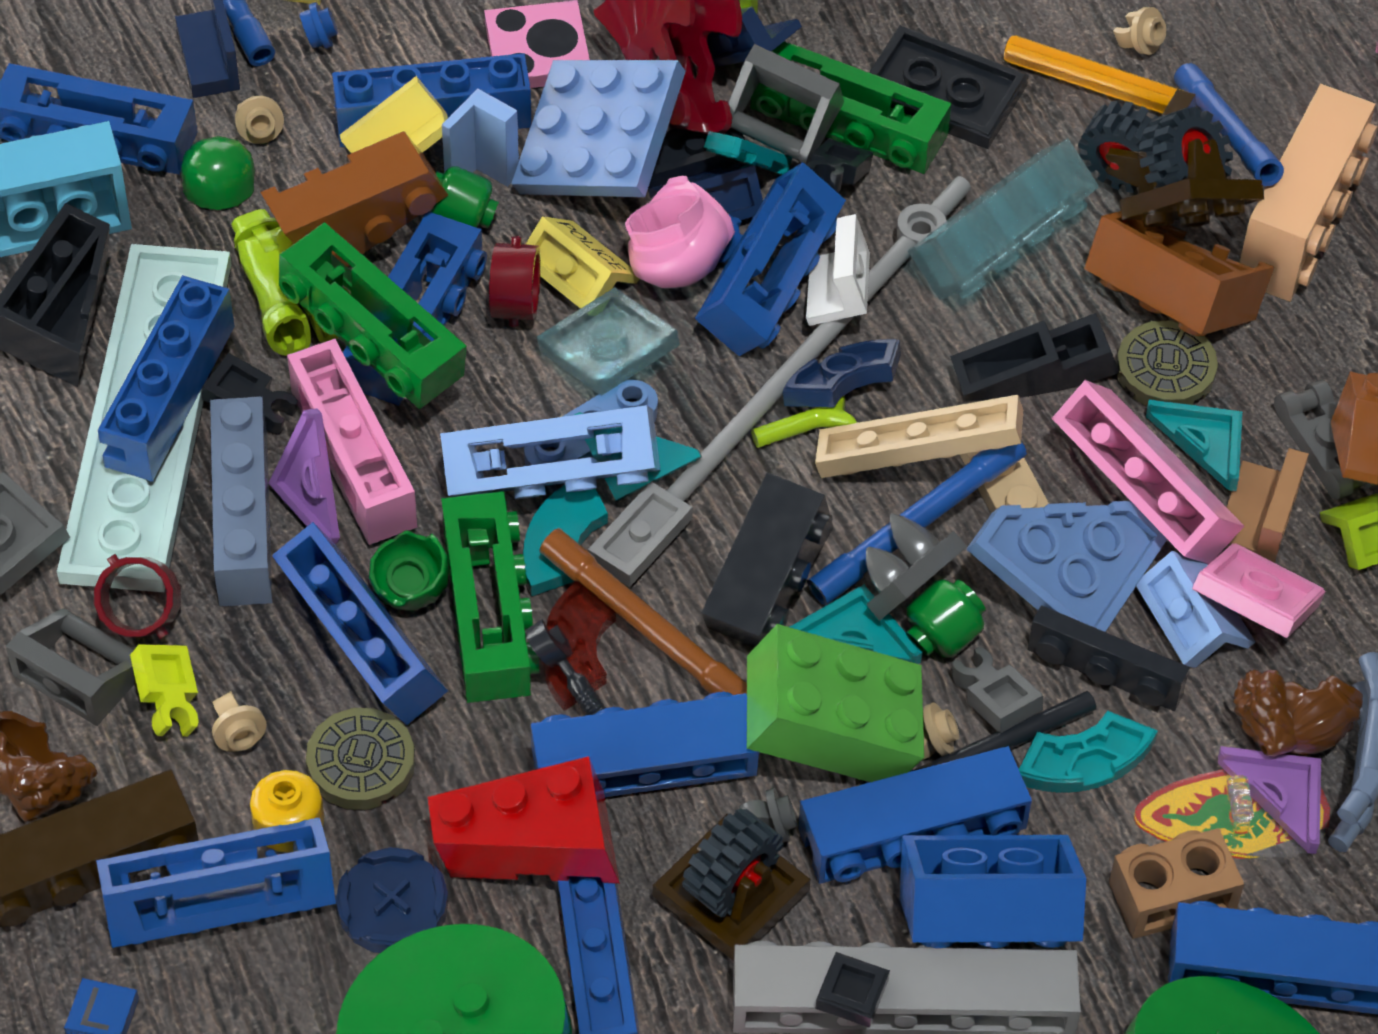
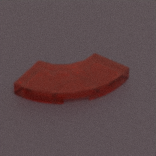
[543,582,616,711]

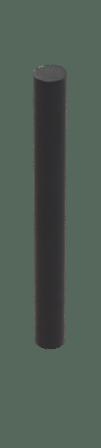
[910,691,1097,772]

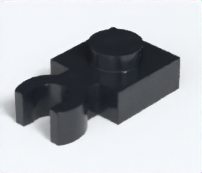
[807,139,874,192]
[201,353,298,434]

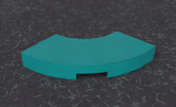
[523,485,608,596]
[1019,711,1158,793]

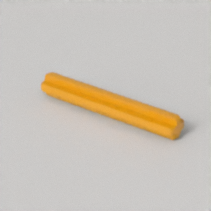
[1003,35,1183,114]

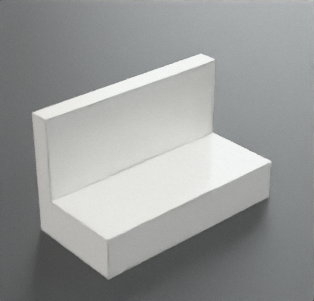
[806,214,870,326]

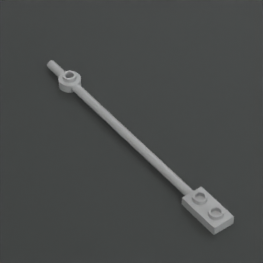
[588,176,971,587]

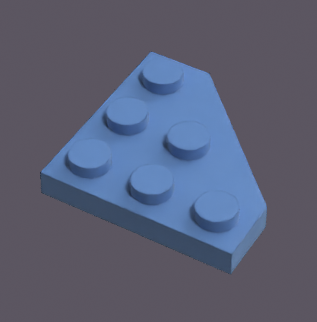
[966,501,1167,632]

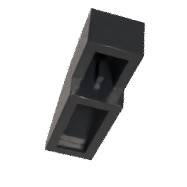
[950,313,1119,401]

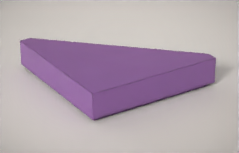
[268,408,340,544]
[1218,746,1321,854]

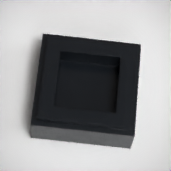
[815,952,890,1028]

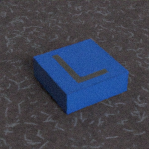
[64,978,139,1034]

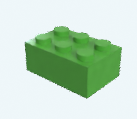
[747,624,924,782]

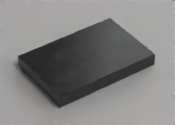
[869,25,1029,149]

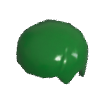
[181,136,255,210]
[369,530,450,611]

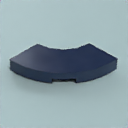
[783,339,901,407]

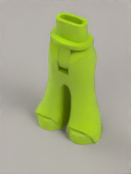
[231,209,350,356]

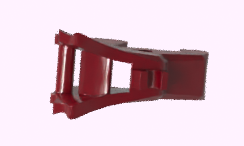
[593,0,742,135]

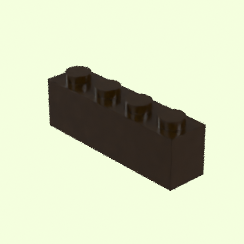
[0,769,199,927]

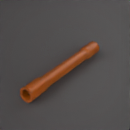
[539,528,747,695]

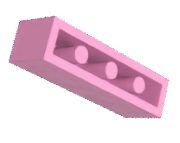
[1052,380,1244,564]

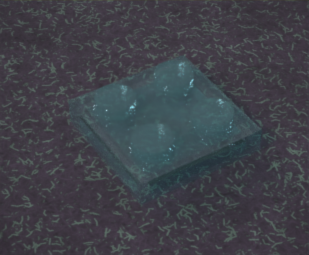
[537,287,680,396]

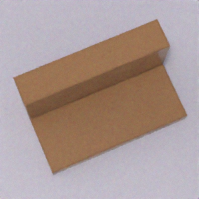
[1225,448,1309,563]

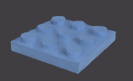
[511,60,686,197]

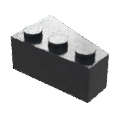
[0,203,110,387]
[701,472,834,647]

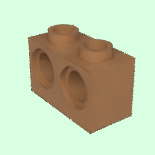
[1109,828,1244,939]

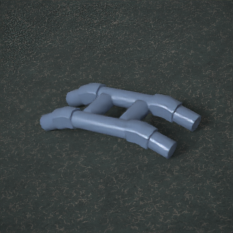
[1328,652,1378,852]

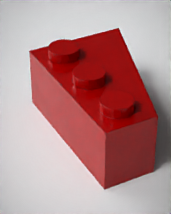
[427,756,620,884]

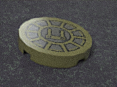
[1116,321,1218,406]
[306,708,415,810]

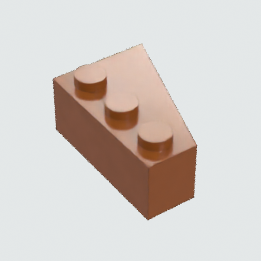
[260,131,448,267]
[1084,211,1274,336]

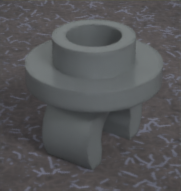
[739,788,797,843]

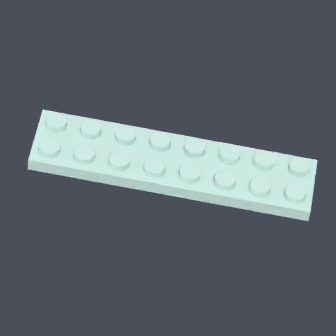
[57,244,231,592]

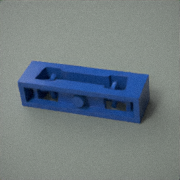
[0,63,198,175]
[695,162,846,356]
[343,211,487,406]
[96,817,336,948]

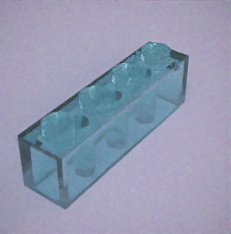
[907,138,1099,300]

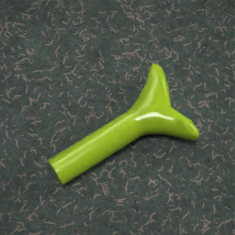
[751,395,857,448]

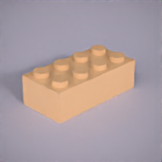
[1240,83,1378,302]

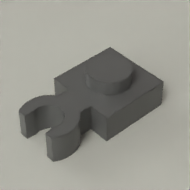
[952,647,1043,734]

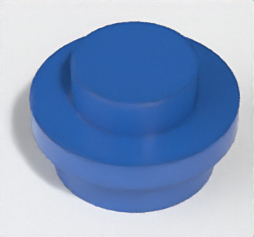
[300,2,338,49]

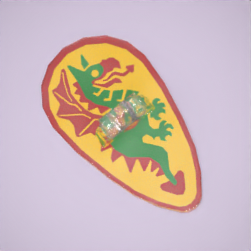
[1134,769,1330,862]

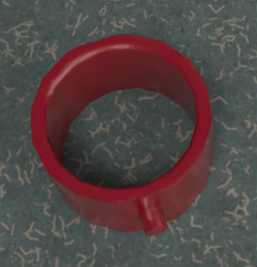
[489,236,541,327]
[94,554,181,639]

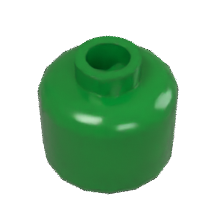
[429,166,499,229]
[906,579,986,658]

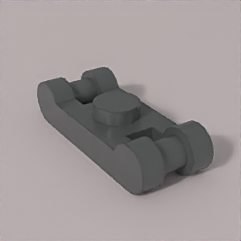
[1274,379,1377,500]

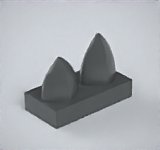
[866,513,967,620]

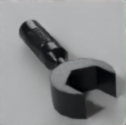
[525,619,606,716]

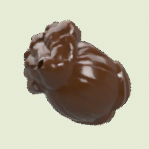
[1233,669,1363,757]
[0,711,98,822]

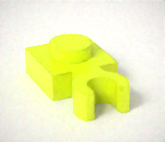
[130,644,198,737]

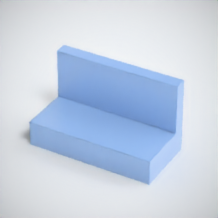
[442,89,519,187]
[1136,551,1255,668]

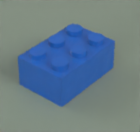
[900,835,1086,948]

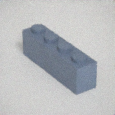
[210,397,273,607]

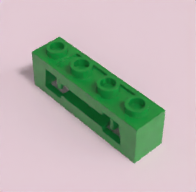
[750,41,952,175]
[279,222,467,409]
[441,491,540,703]

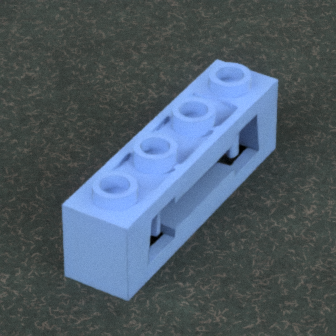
[440,405,660,499]

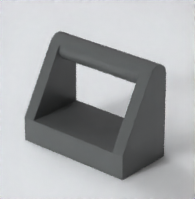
[729,44,844,165]
[6,608,136,726]

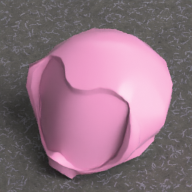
[625,176,735,288]

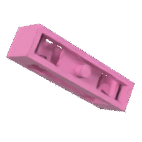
[287,339,417,545]

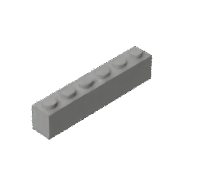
[733,941,1081,1034]

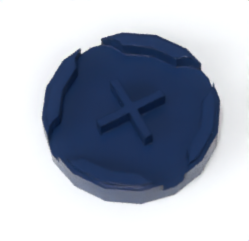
[336,847,449,953]

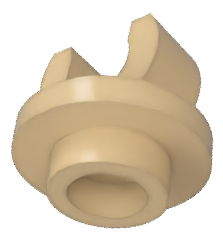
[1113,7,1166,55]
[235,96,284,144]
[212,691,267,752]
[923,702,959,760]

